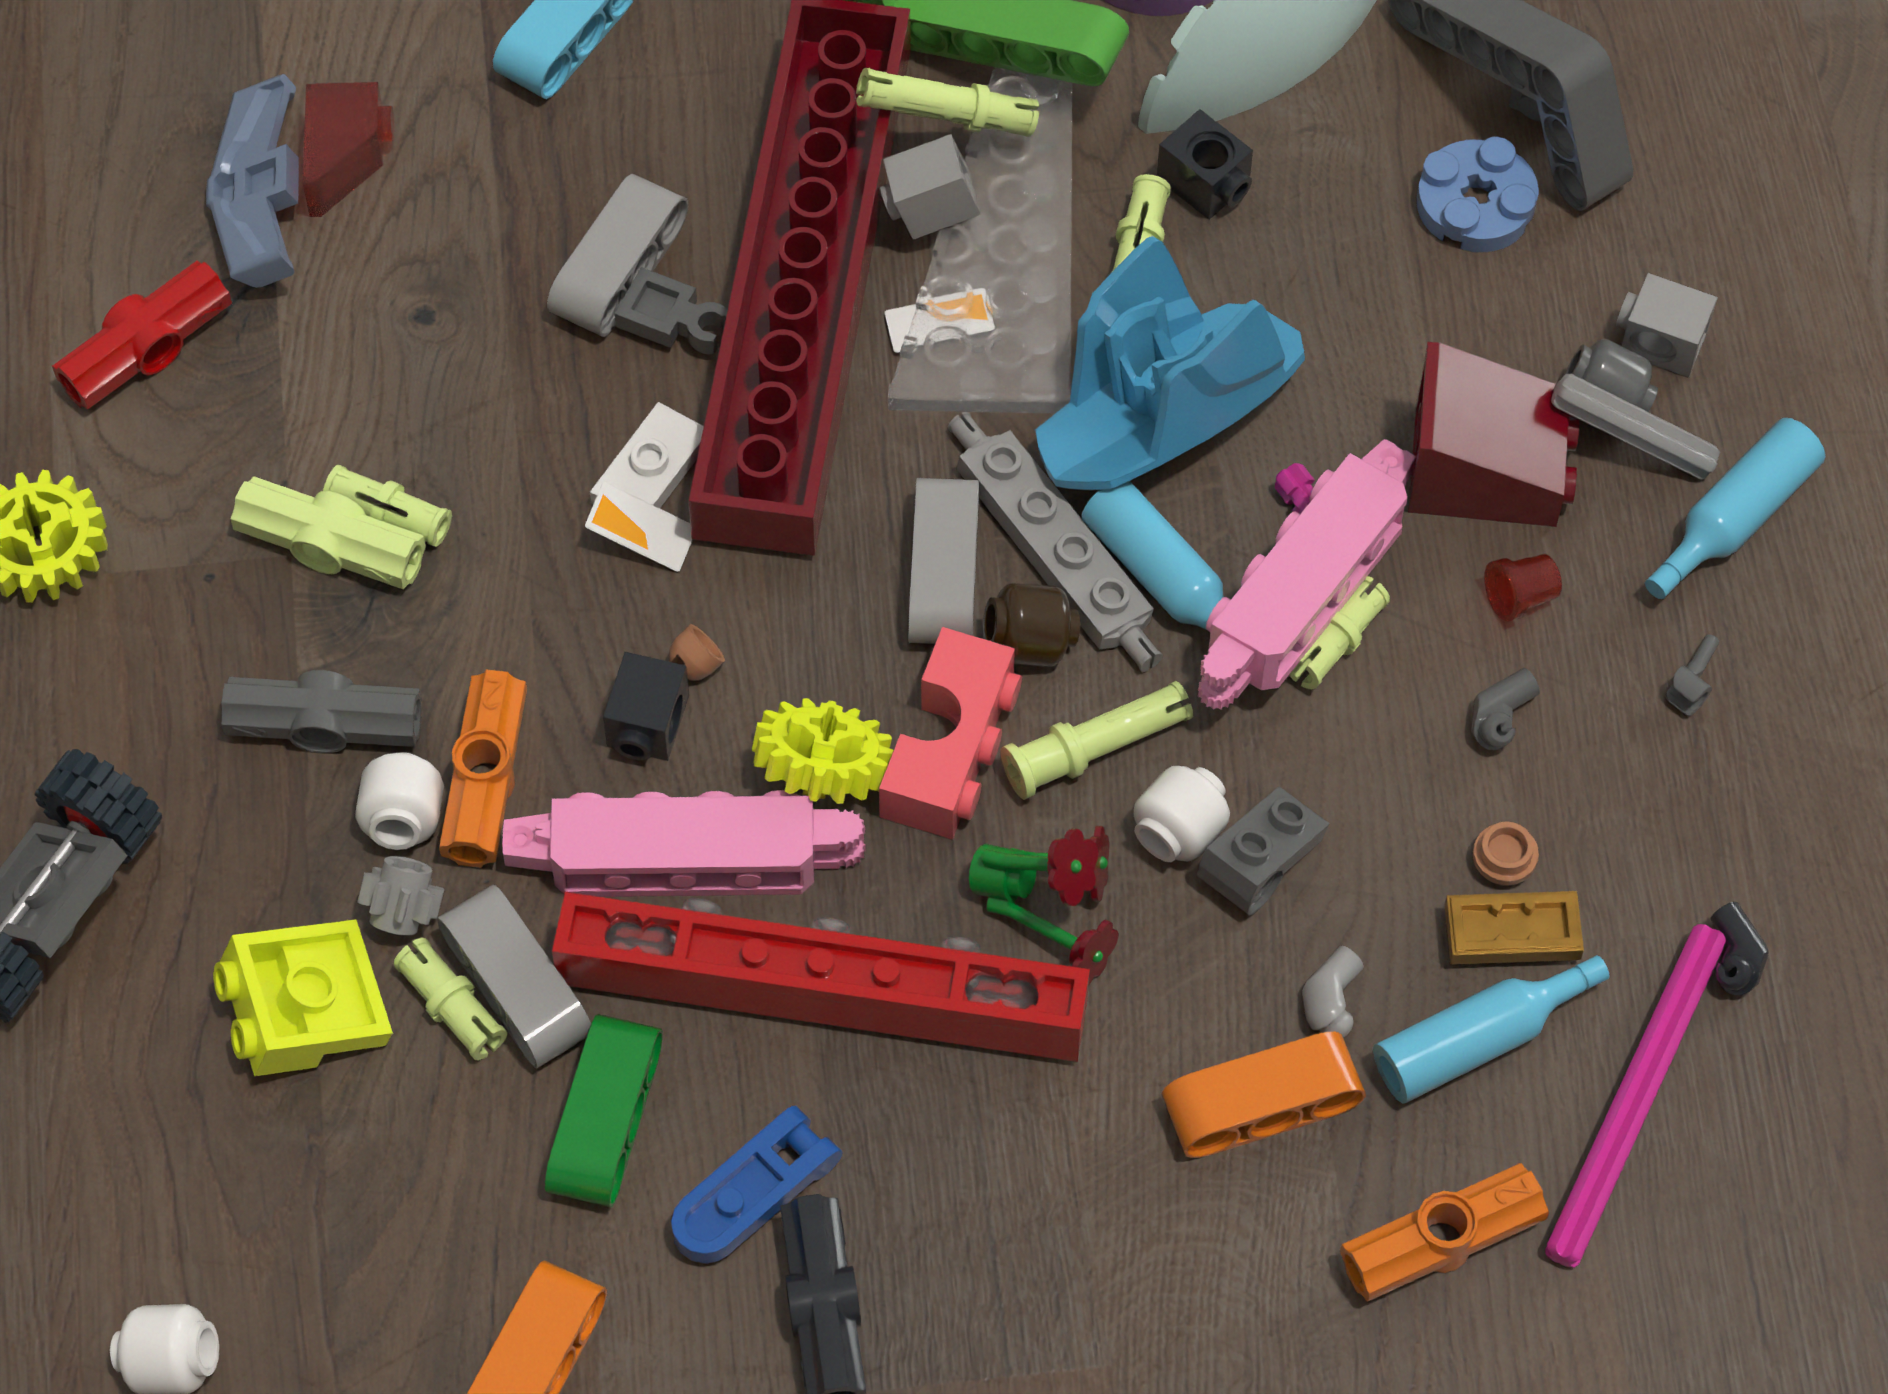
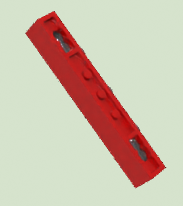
[552,892,1090,1062]

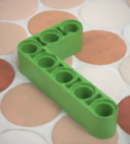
[845,0,1129,86]

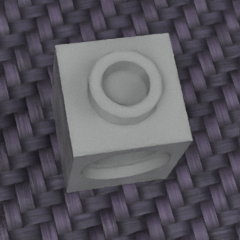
[1616,273,1718,377]

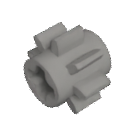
[357,856,444,935]

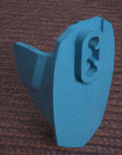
[1035,236,1305,490]

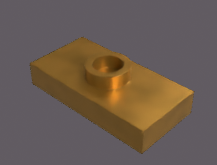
[1445,891,1584,964]

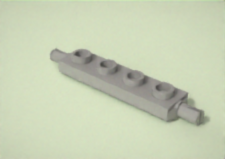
[948,412,1163,672]

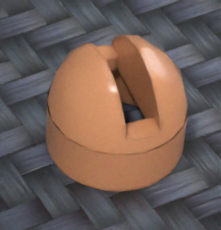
[669,624,725,681]

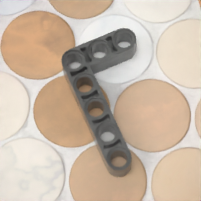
[1388,0,1633,211]

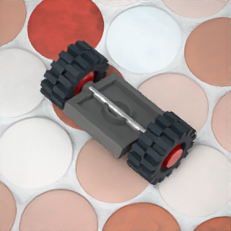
[0,749,162,1023]

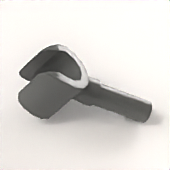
[1666,634,1719,716]

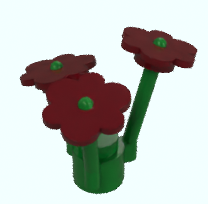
[969,826,1119,985]

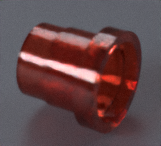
[1484,554,1562,622]

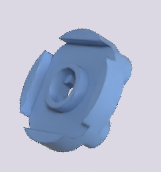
[1416,137,1539,252]

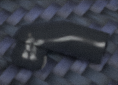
[1710,901,1769,995]

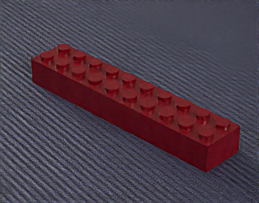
[688,0,911,556]

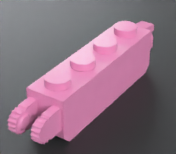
[1198,439,1416,710]
[502,790,866,897]

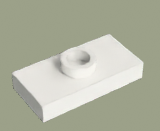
[590,402,704,508]

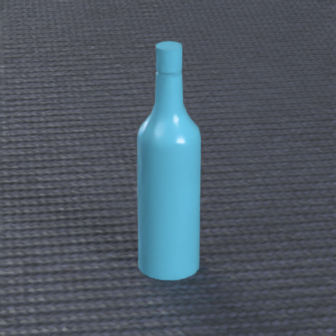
[1645,418,1826,599]
[1082,481,1224,633]
[1373,955,1610,1104]

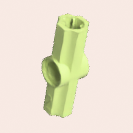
[230,476,426,589]

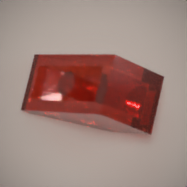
[303,82,394,217]

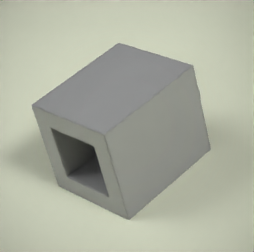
[880,134,981,239]

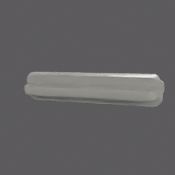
[1551,374,1720,479]

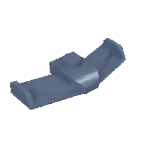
[206,74,299,288]

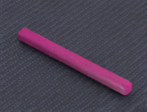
[1545,924,1726,1268]

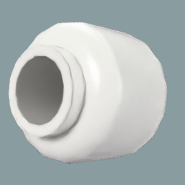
[355,753,444,850]
[1134,766,1230,862]
[110,1304,219,1394]

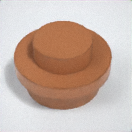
[1473,822,1539,885]

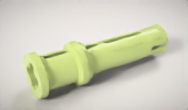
[1000,681,1193,800]

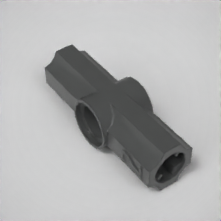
[221,670,422,753]

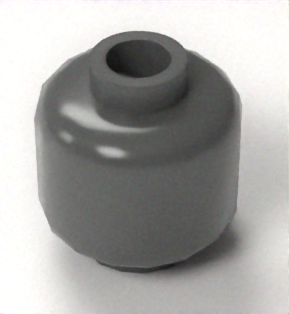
[1564,339,1658,412]

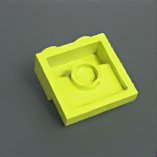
[213,919,393,1076]

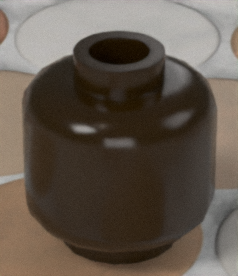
[983,583,1081,667]

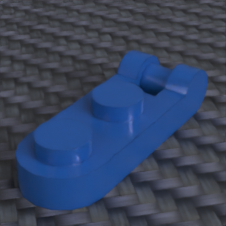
[671,1106,843,1263]

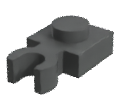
[614,267,728,354]

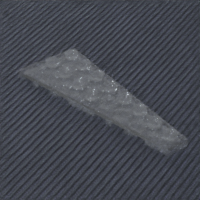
[888,67,1072,413]

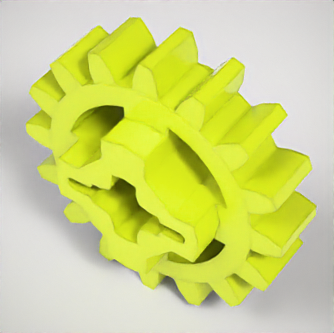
[0,470,108,603]
[752,698,894,804]

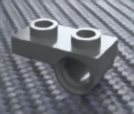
[1197,787,1329,915]

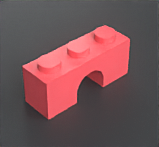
[879,627,1022,840]

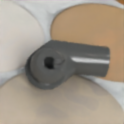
[1471,668,1540,750]

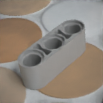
[547,174,688,337]
[908,478,979,644]
[437,885,591,1068]

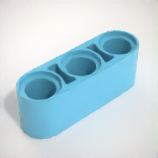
[493,0,634,99]

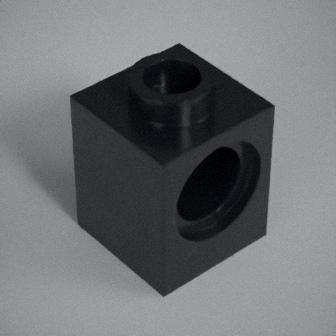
[1157,109,1253,220]
[603,652,689,761]

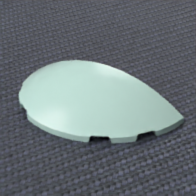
[1138,0,1377,134]

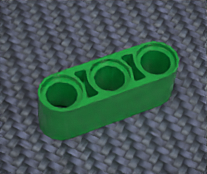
[545,1014,663,1208]

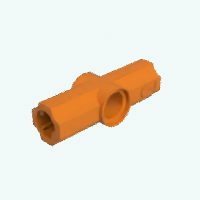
[439,670,527,868]
[1340,1163,1549,1302]

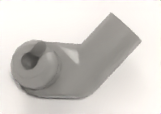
[1302,946,1364,1037]

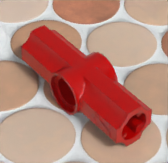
[52,261,232,410]

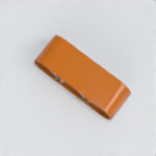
[1161,1031,1366,1158]
[467,1260,607,1394]

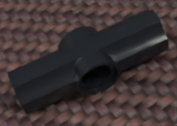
[780,1194,866,1394]

